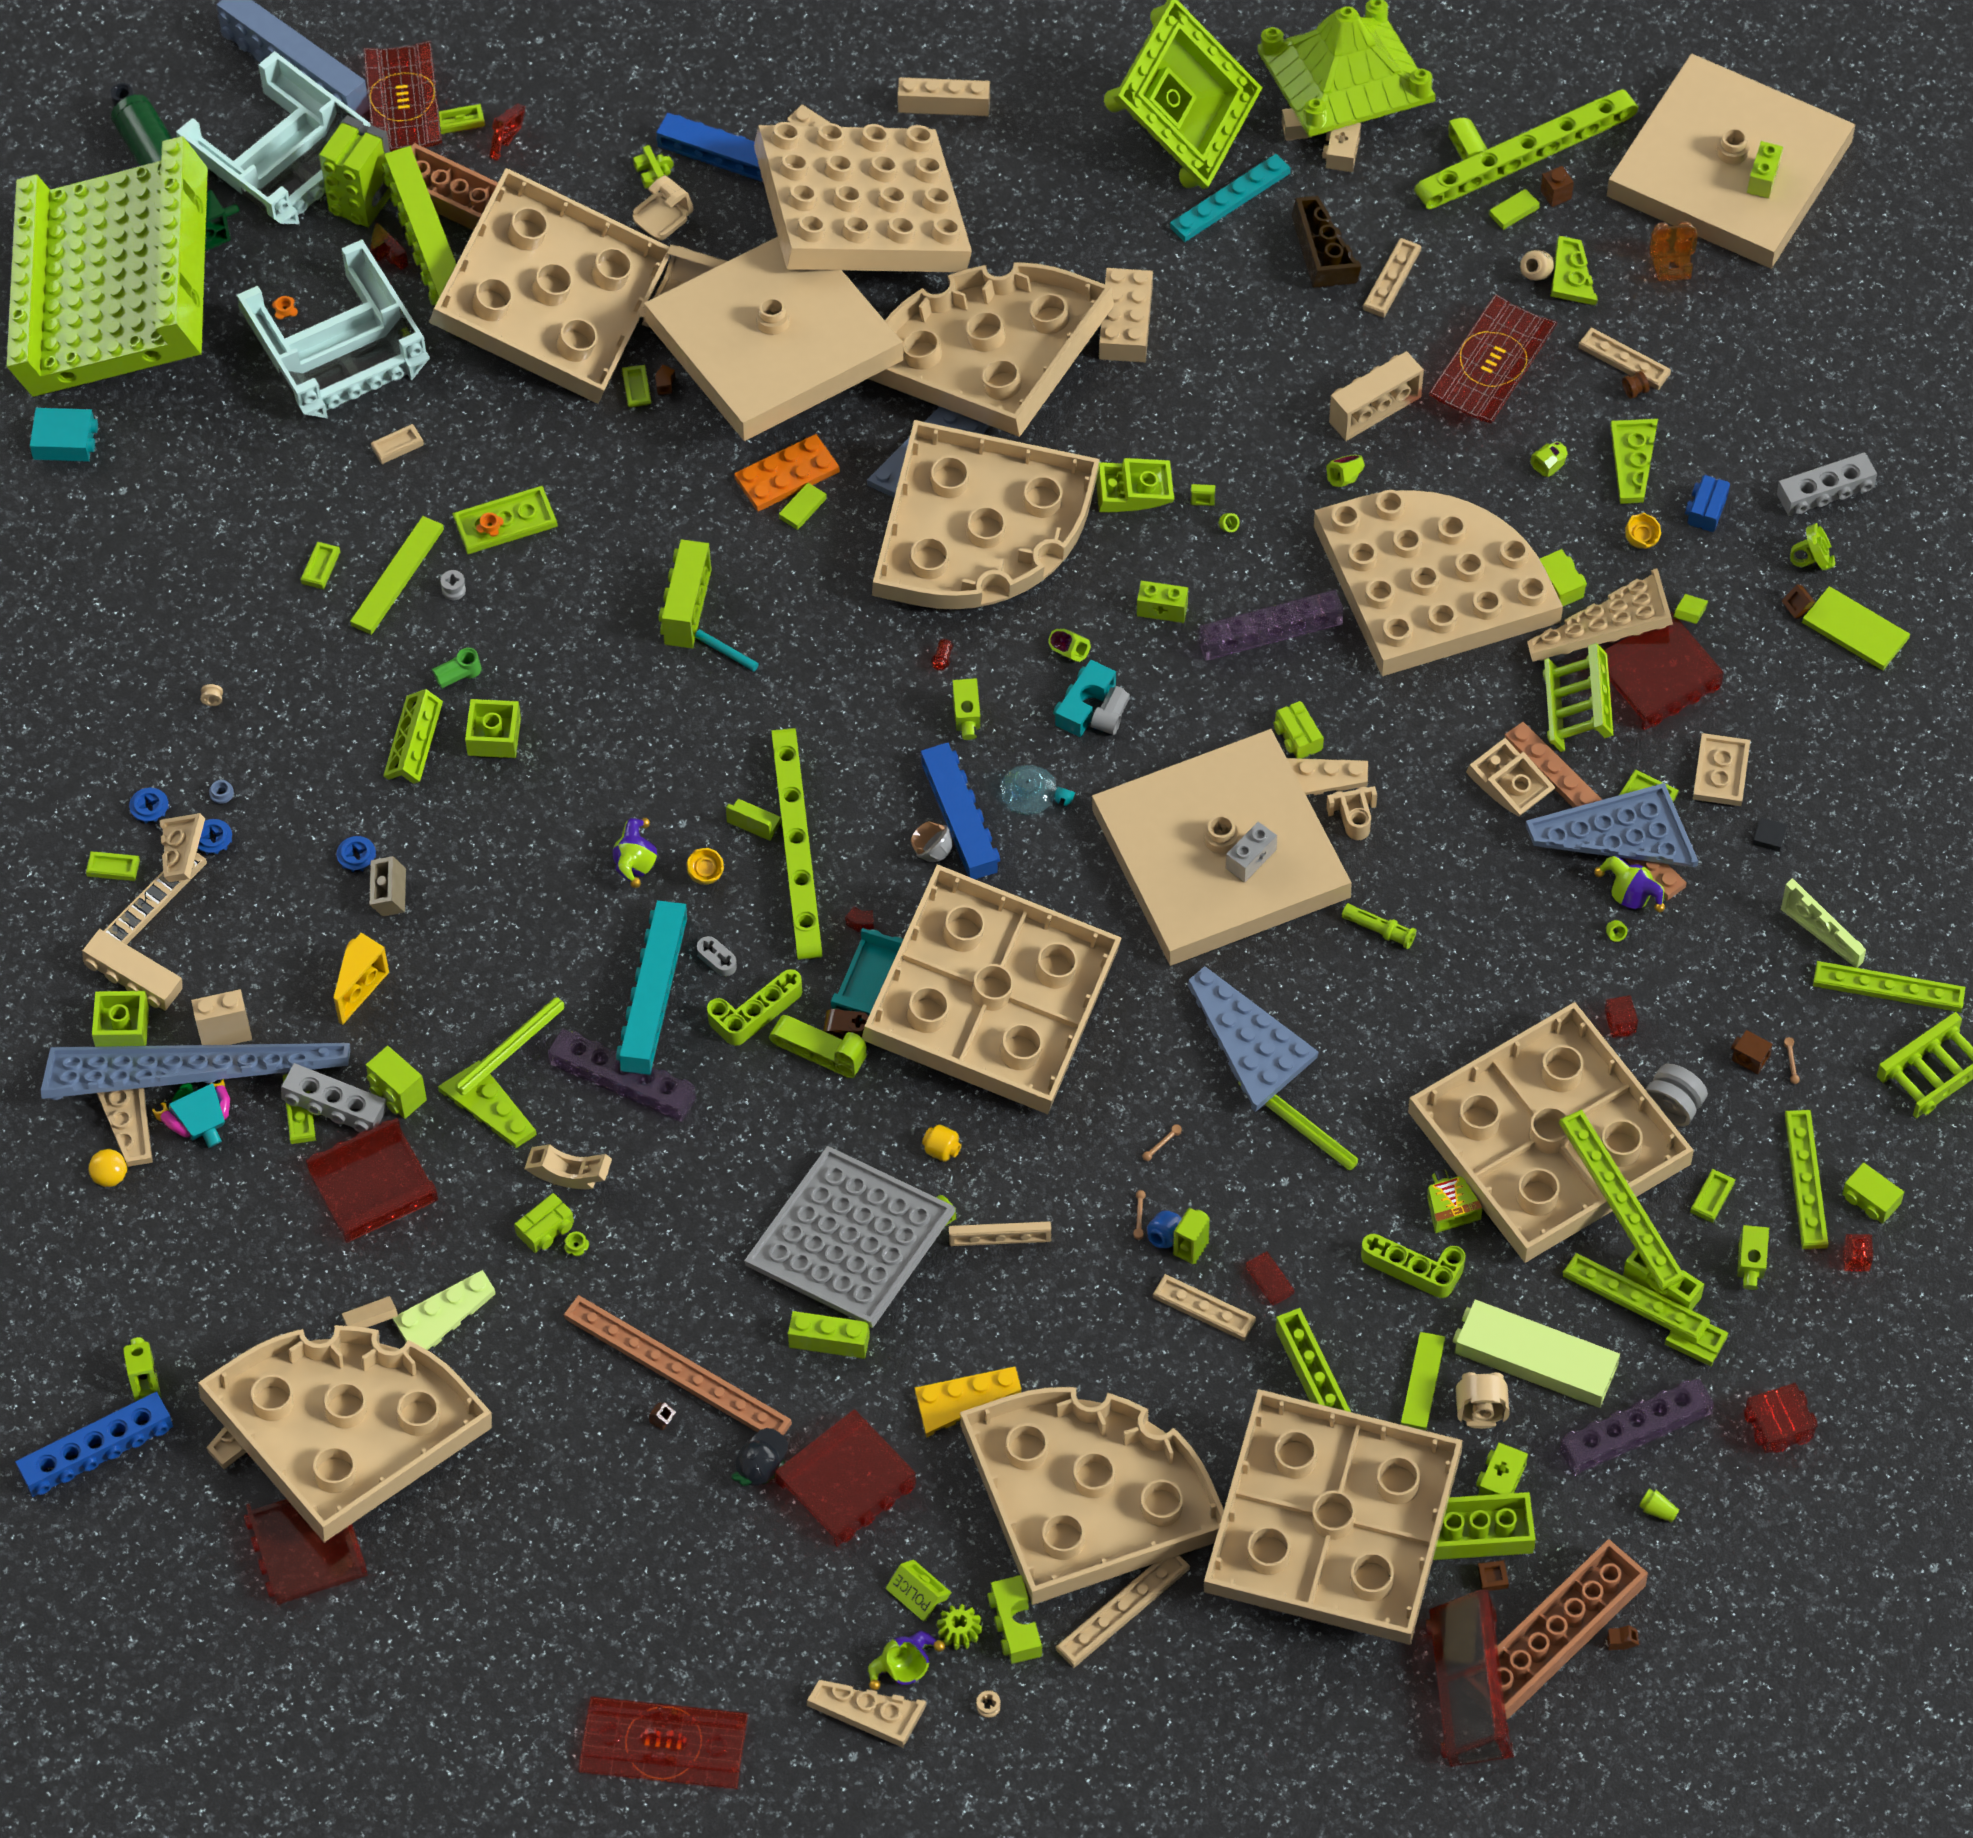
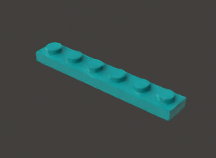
[1170,154,1291,242]

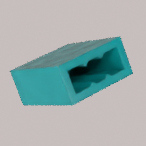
[30,408,98,461]

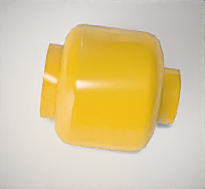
[922,1125,961,1162]

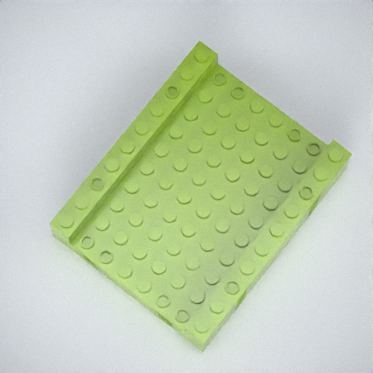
[6,136,208,397]

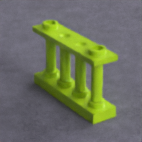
[1543,643,1614,752]
[1877,1012,1973,1118]

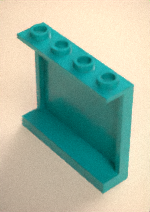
[831,928,903,1021]

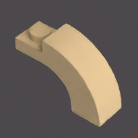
[525,1144,612,1189]

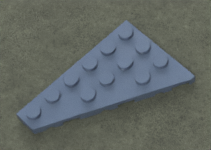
[1188,966,1319,1112]

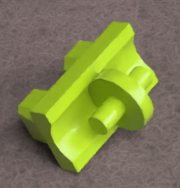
[633,145,674,189]

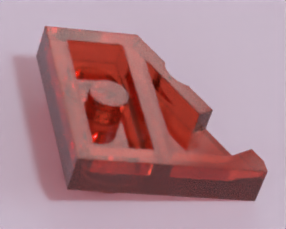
[489,103,525,160]

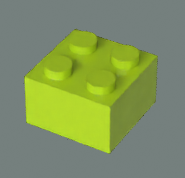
[465,699,521,758]
[92,991,149,1047]
[366,1046,427,1119]

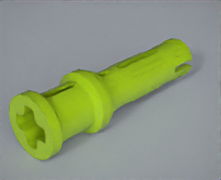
[1342,903,1416,949]

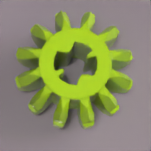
[937,1604,982,1650]

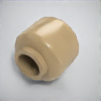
[1520,250,1554,281]

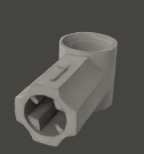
[1091,686,1130,735]

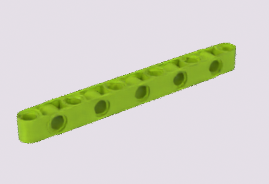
[1414,89,1639,209]
[771,728,822,960]

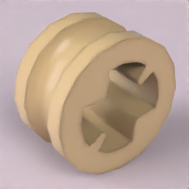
[200,684,223,706]
[976,1691,1000,1718]

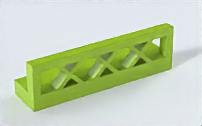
[383,689,443,784]

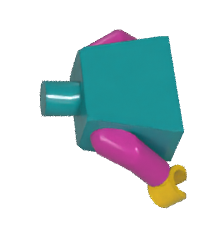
[152,1079,230,1148]

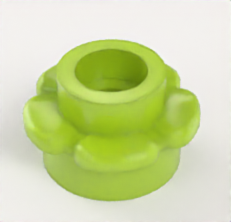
[564,1232,589,1256]

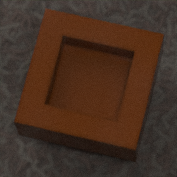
[1781,584,1815,619]
[1478,1560,1509,1592]

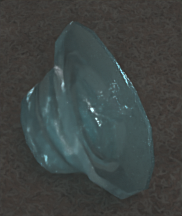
[1000,765,1056,815]

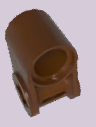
[823,1009,869,1042]

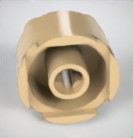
[1456,1372,1510,1429]

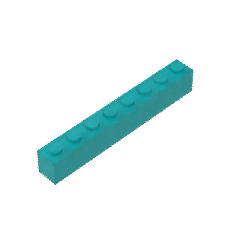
[616,900,687,1075]

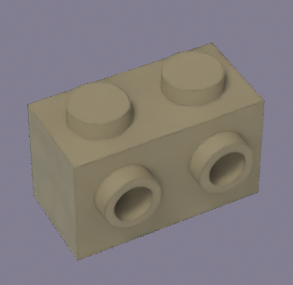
[370,856,406,916]

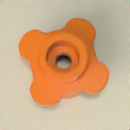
[272,296,298,319]
[476,512,504,537]

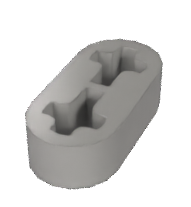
[697,936,737,976]

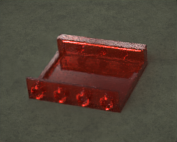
[1604,612,1724,730]
[306,1118,438,1243]
[775,1409,916,1547]
[243,1499,368,1605]

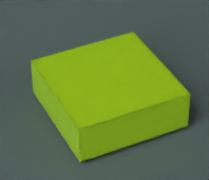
[1191,484,1215,506]

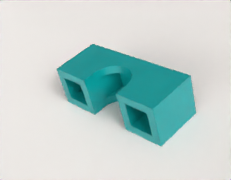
[1053,660,1116,738]

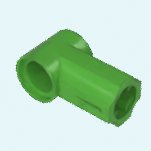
[432,648,482,688]

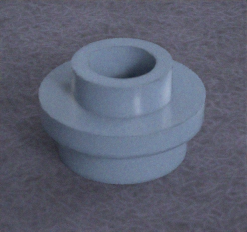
[209,780,234,804]

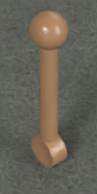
[1784,1037,1800,1084]
[1142,1124,1182,1161]
[1133,1190,1146,1240]

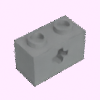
[1226,822,1277,882]

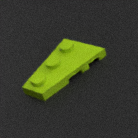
[1551,236,1598,306]

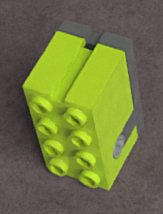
[319,115,392,228]

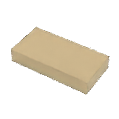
[371,424,424,464]
[342,1296,398,1328]

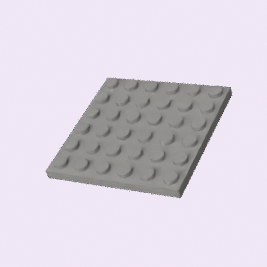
[744,1146,955,1328]

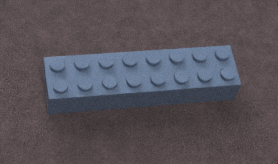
[216,0,370,120]

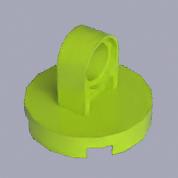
[1790,523,1835,571]

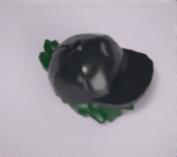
[731,1428,788,1486]

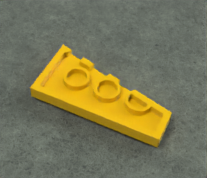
[915,1366,1021,1438]

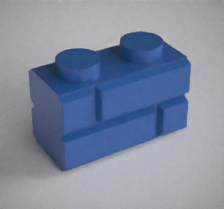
[1685,475,1730,532]

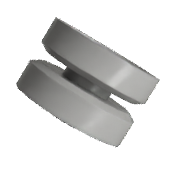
[1645,1064,1708,1127]

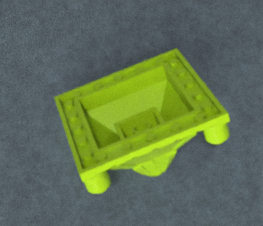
[1104,0,1262,189]
[1258,0,1435,137]

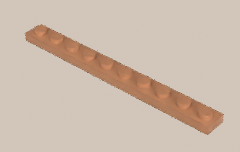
[1505,722,1687,901]
[564,1295,792,1435]

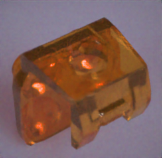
[1649,222,1698,281]

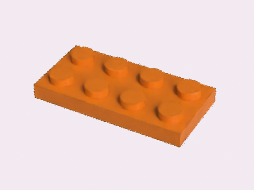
[734,434,840,512]

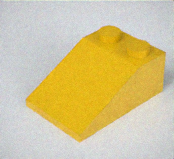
[334,933,389,1025]

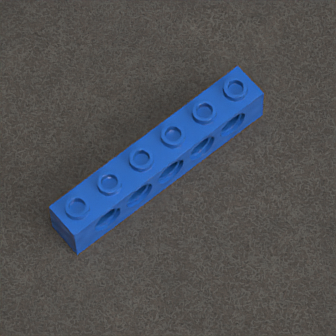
[15,1391,173,1497]

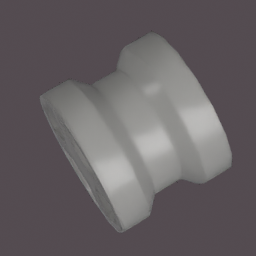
[440,570,466,600]

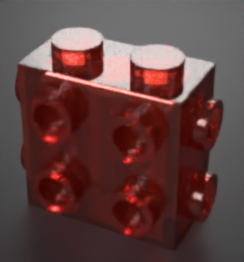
[1743,1382,1818,1454]

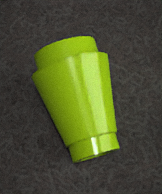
[1638,1489,1680,1523]

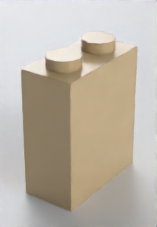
[191,989,252,1045]

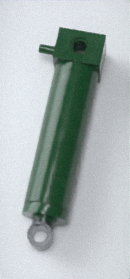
[110,83,239,251]

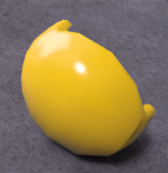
[1625,513,1661,549]
[687,848,724,885]
[89,1149,127,1187]

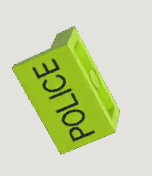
[885,1559,952,1621]

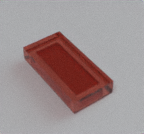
[1245,1251,1295,1306]

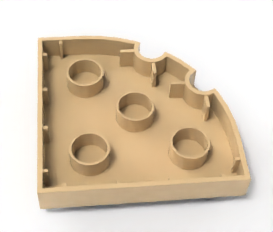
[868,263,1114,437]
[872,420,1100,609]
[1314,490,1563,676]
[198,1325,492,1542]
[960,1387,1224,1605]

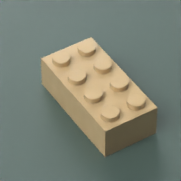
[1099,268,1153,362]
[1329,351,1424,441]

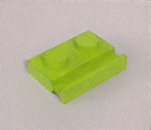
[1665,1324,1728,1366]

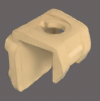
[633,175,693,241]

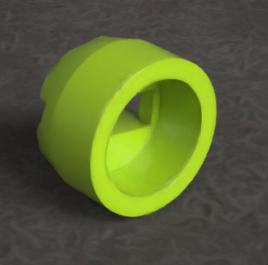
[1218,513,1240,532]
[1606,920,1628,942]

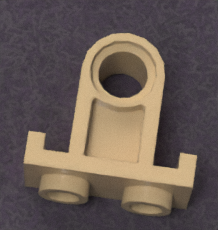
[1326,786,1377,840]

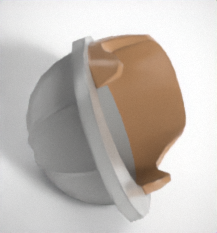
[911,821,952,862]

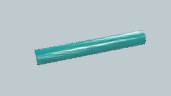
[695,629,759,671]

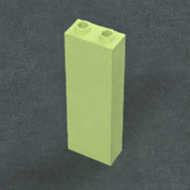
[1453,1300,1620,1408]

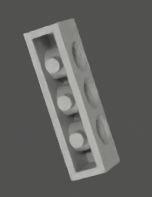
[1777,452,1877,516]
[281,1063,386,1135]

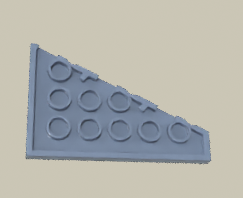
[1525,783,1698,867]

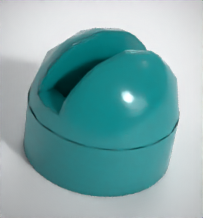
[1054,786,1076,806]

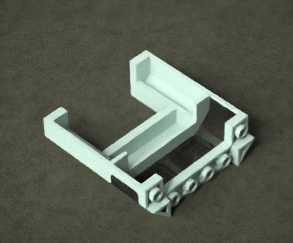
[176,51,370,224]
[237,240,430,418]

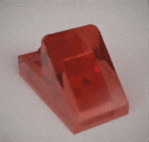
[370,223,408,269]

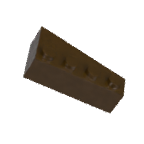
[1291,196,1362,288]

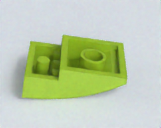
[1096,458,1174,512]

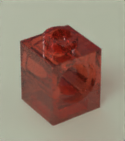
[1604,995,1638,1037]
[1843,1234,1873,1271]

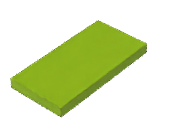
[452,486,558,554]
[1802,586,1910,670]

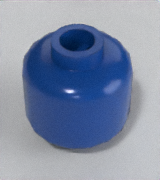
[1147,1210,1181,1248]

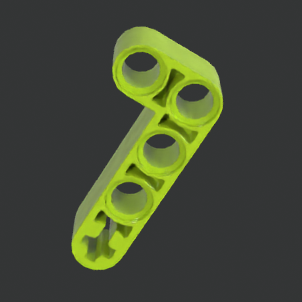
[707,969,803,1046]
[769,1015,867,1078]
[1361,1234,1465,1298]

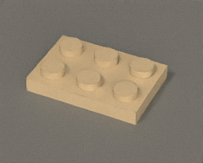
[1693,733,1750,806]

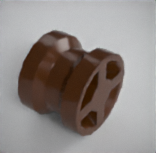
[1622,371,1650,399]

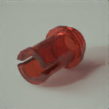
[931,639,954,671]

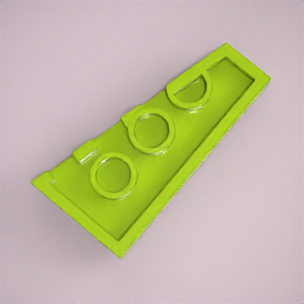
[1610,419,1658,504]
[438,1060,537,1148]

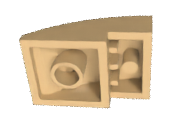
[1466,738,1556,816]

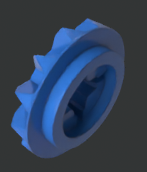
[129,788,169,824]
[197,819,232,855]
[337,836,376,872]

